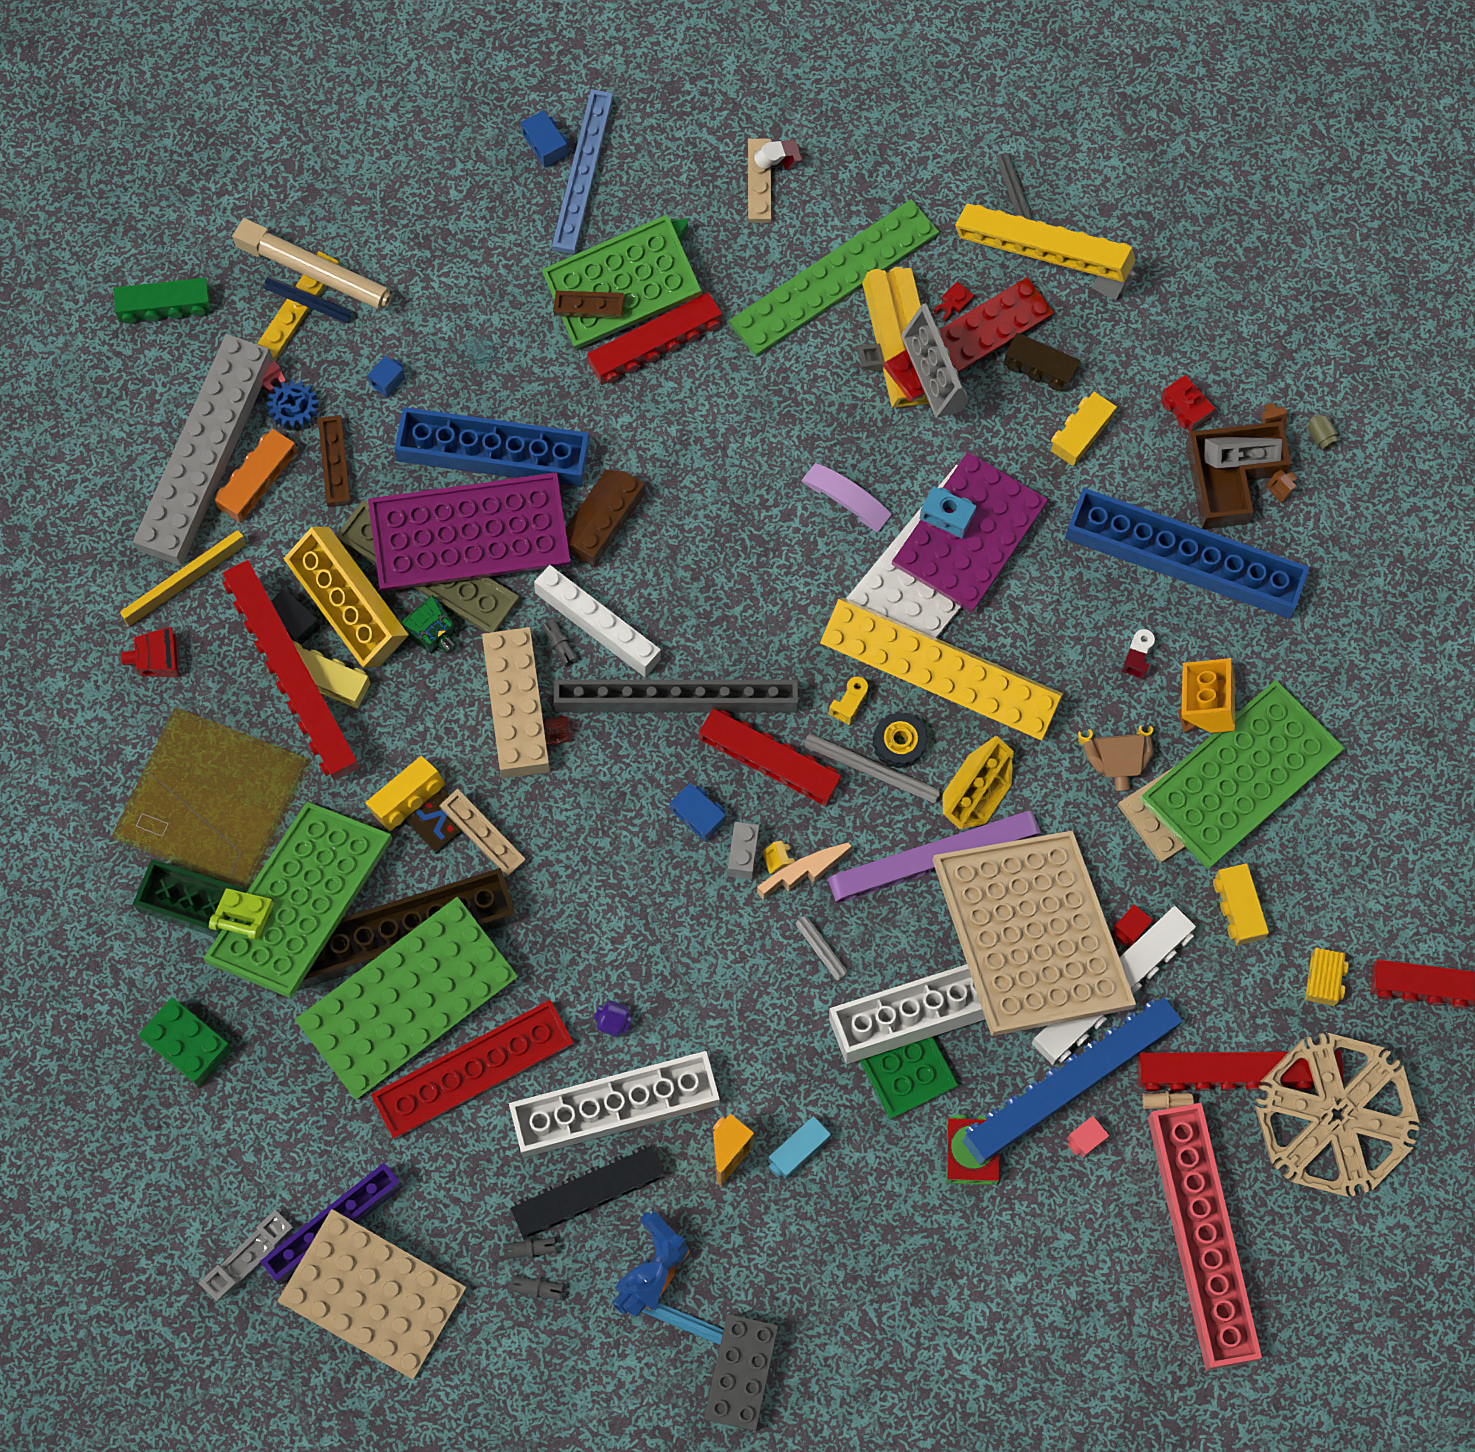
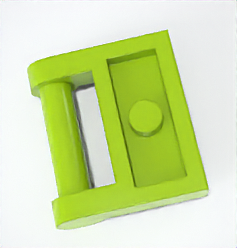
[209,888,274,940]

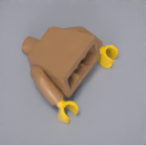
[1078,725,1153,791]

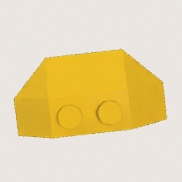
[943,736,1014,829]

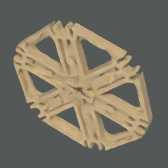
[1255,1032,1419,1197]

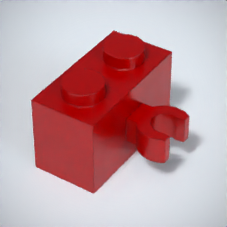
[1161,374,1215,432]

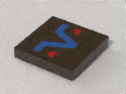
[404,788,462,854]

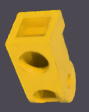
[828,676,868,726]

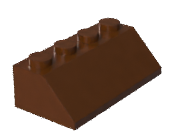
[565,470,645,568]

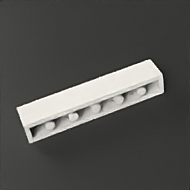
[534,565,661,677]

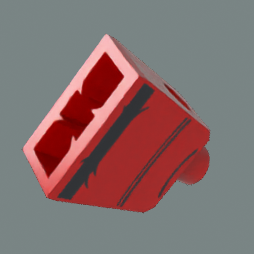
[121,627,179,678]

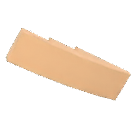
[757,843,851,900]

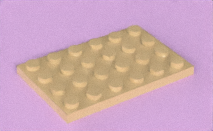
[277,1209,466,1379]

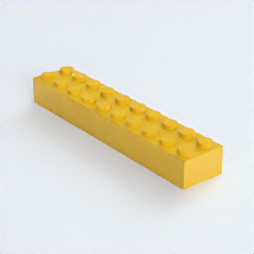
[820,597,1063,741]

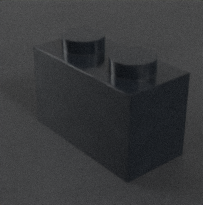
[271,589,320,645]

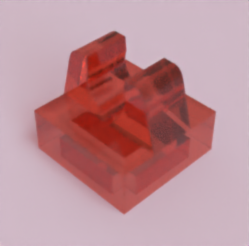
[543,715,571,745]

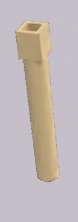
[232,218,392,310]

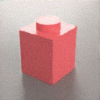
[1067,1116,1109,1158]

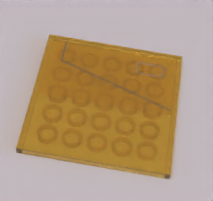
[111,707,308,892]

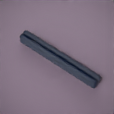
[263,276,352,323]

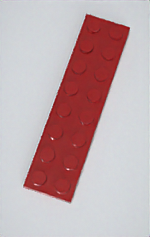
[883,277,1054,403]
[370,1000,574,1140]

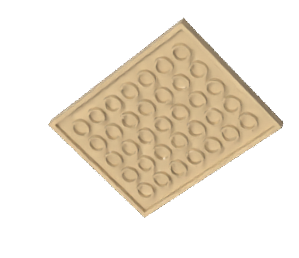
[932,831,1136,1036]

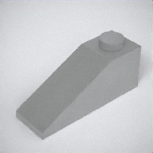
[1204,437,1282,468]

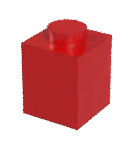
[1112,904,1153,947]

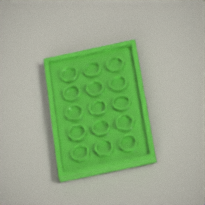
[541,214,703,350]

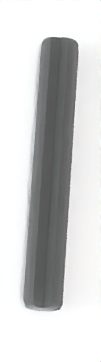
[997,152,1033,221]

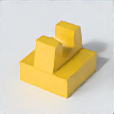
[762,841,795,874]

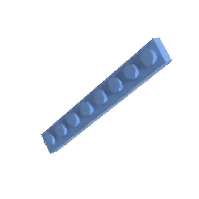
[552,89,613,254]

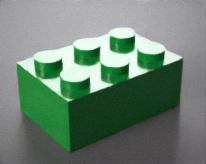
[138,997,233,1088]

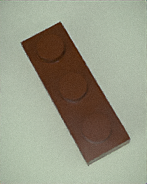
[553,290,625,318]

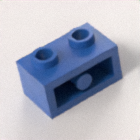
[520,110,569,168]
[670,783,726,842]

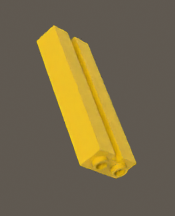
[862,267,930,408]

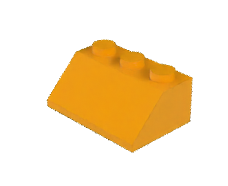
[1182,658,1235,733]
[713,1114,754,1186]

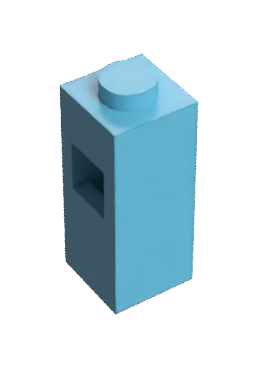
[768,1116,831,1180]

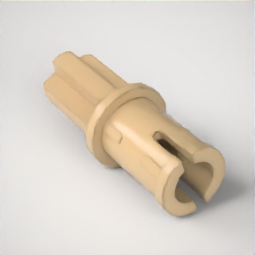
[1142,1091,1194,1110]

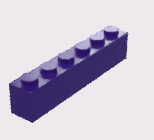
[260,1163,403,1286]

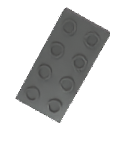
[704,1314,778,1432]

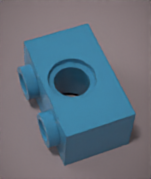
[919,486,976,539]

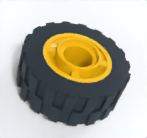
[872,712,927,768]

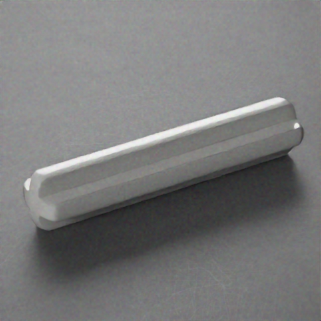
[796,916,847,980]

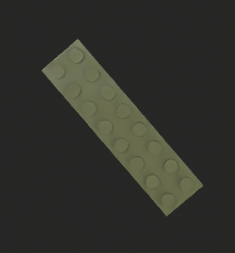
[336,500,520,633]

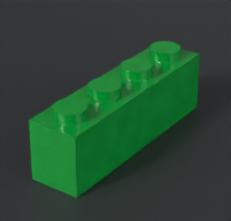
[114,278,212,324]

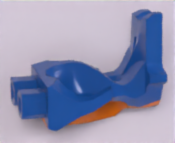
[612,1211,690,1317]

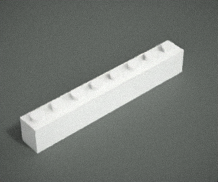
[1032,906,1196,1065]

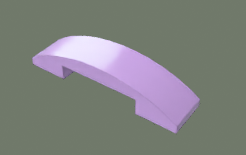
[801,463,892,533]

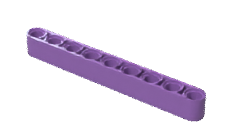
[828,811,1042,903]

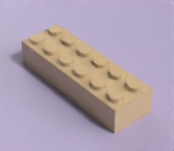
[482,627,550,779]

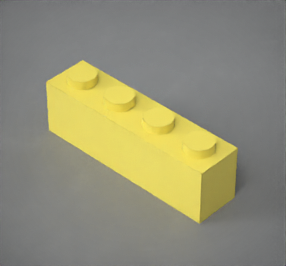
[275,640,370,709]

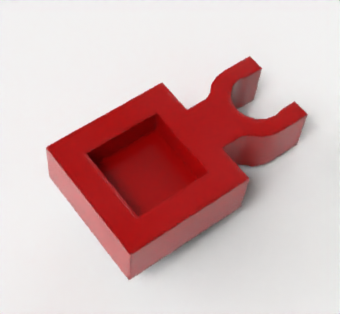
[934,282,974,322]

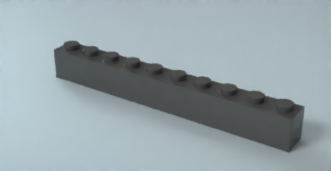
[554,680,798,712]

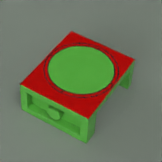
[945,1115,999,1185]

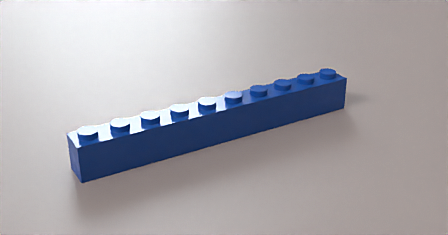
[962,997,1183,1165]

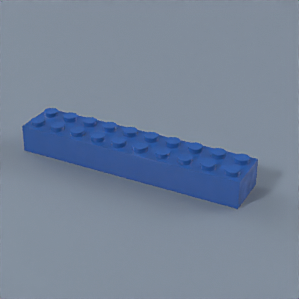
[1065,487,1310,619]

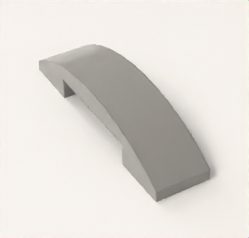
[199,1210,293,1302]

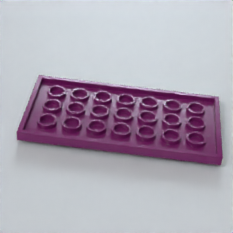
[368,472,571,591]

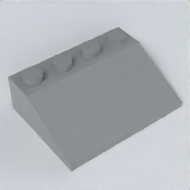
[901,303,968,418]

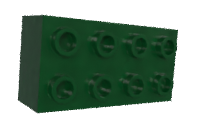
[133,858,246,938]

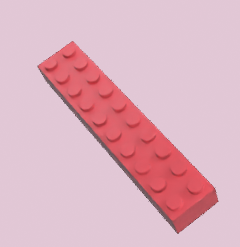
[1148,1103,1262,1371]

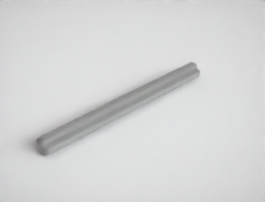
[804,734,940,803]

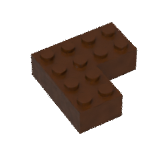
[1185,421,1291,529]

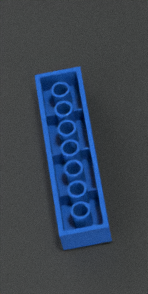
[394,407,590,487]

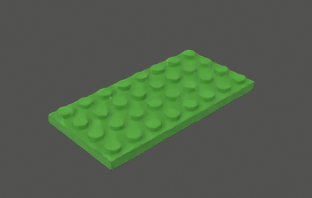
[1140,680,1344,870]
[204,802,392,998]
[295,897,518,1100]

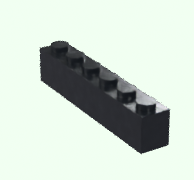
[510,1145,665,1240]

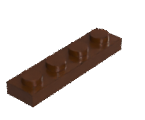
[318,415,351,507]

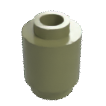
[1307,414,1339,451]

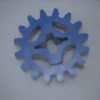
[267,380,319,430]

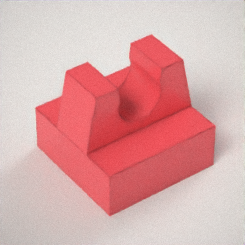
[262,361,286,394]

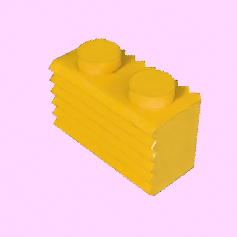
[1305,948,1348,1006]

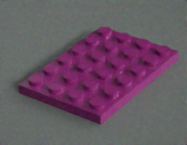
[891,452,1048,613]

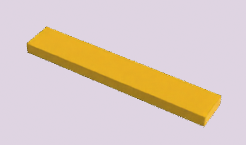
[120,530,246,627]

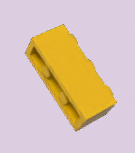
[1051,392,1117,467]
[365,756,446,831]
[1213,863,1269,946]

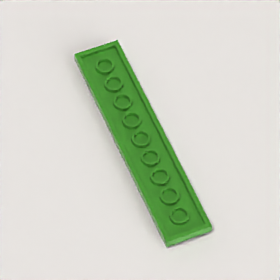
[729,199,939,357]

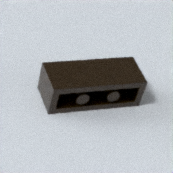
[1003,333,1080,392]

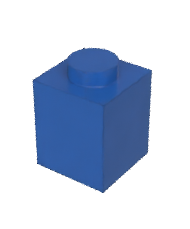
[367,355,405,398]

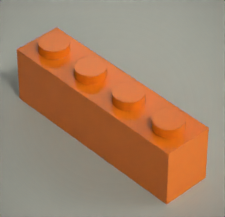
[215,428,298,523]

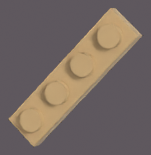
[748,139,771,223]
[439,789,526,877]

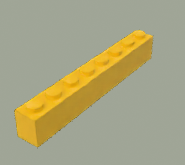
[955,203,1136,283]

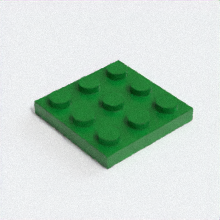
[859,1037,958,1120]

